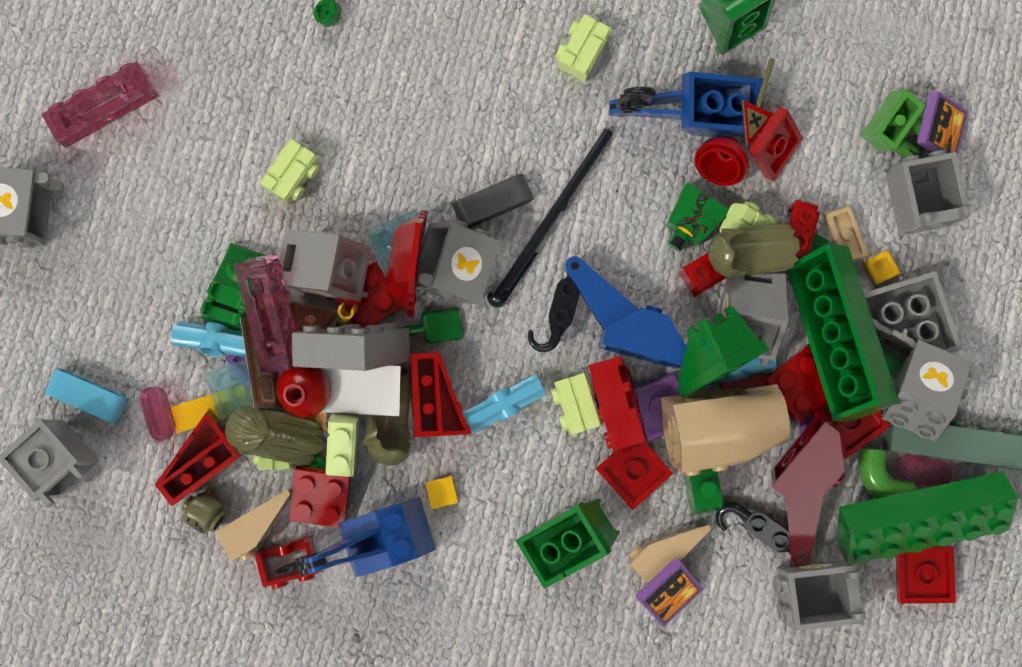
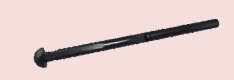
[487,128,613,308]

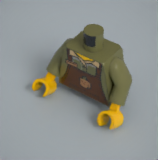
[271,289,358,350]

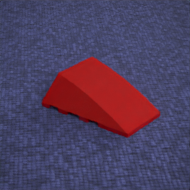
[385,210,428,318]

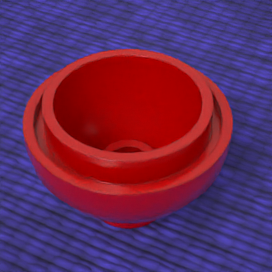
[694,136,749,186]
[276,365,331,418]

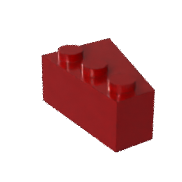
[409,352,471,438]
[588,356,650,455]
[155,407,242,506]

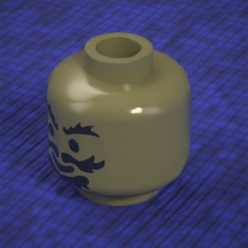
[181,492,225,534]

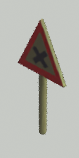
[742,58,774,146]

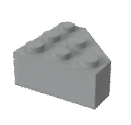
[864,271,963,353]
[292,322,410,371]

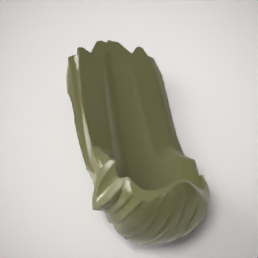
[708,224,800,279]
[362,372,411,466]
[225,404,324,465]

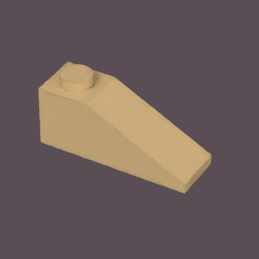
[215,488,292,562]
[627,523,712,583]

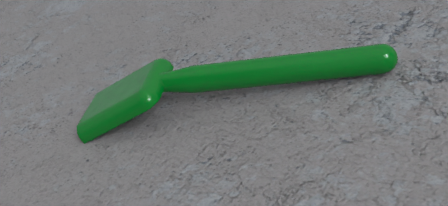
[398,307,463,344]

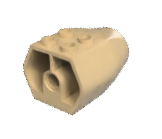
[661,384,790,476]

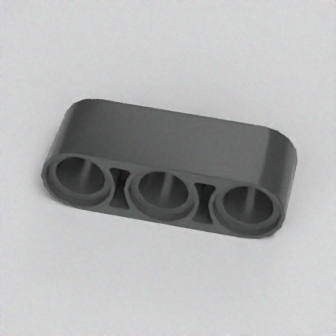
[452,174,534,229]

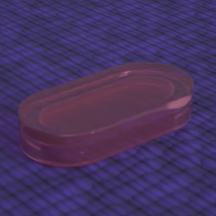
[140,386,175,441]
[895,454,952,487]

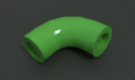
[858,449,916,499]

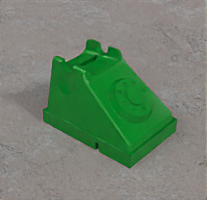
[700,0,775,55]
[200,243,280,331]
[677,306,769,398]
[515,498,620,589]

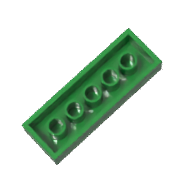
[787,244,899,422]
[836,471,1018,564]

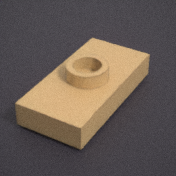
[823,205,869,261]

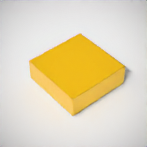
[862,250,901,286]
[425,476,458,509]

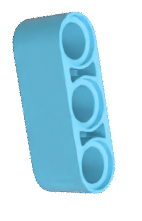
[44,368,129,424]

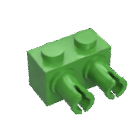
[860,89,926,158]

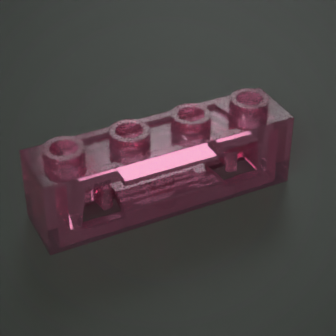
[41,61,159,148]
[234,254,297,373]

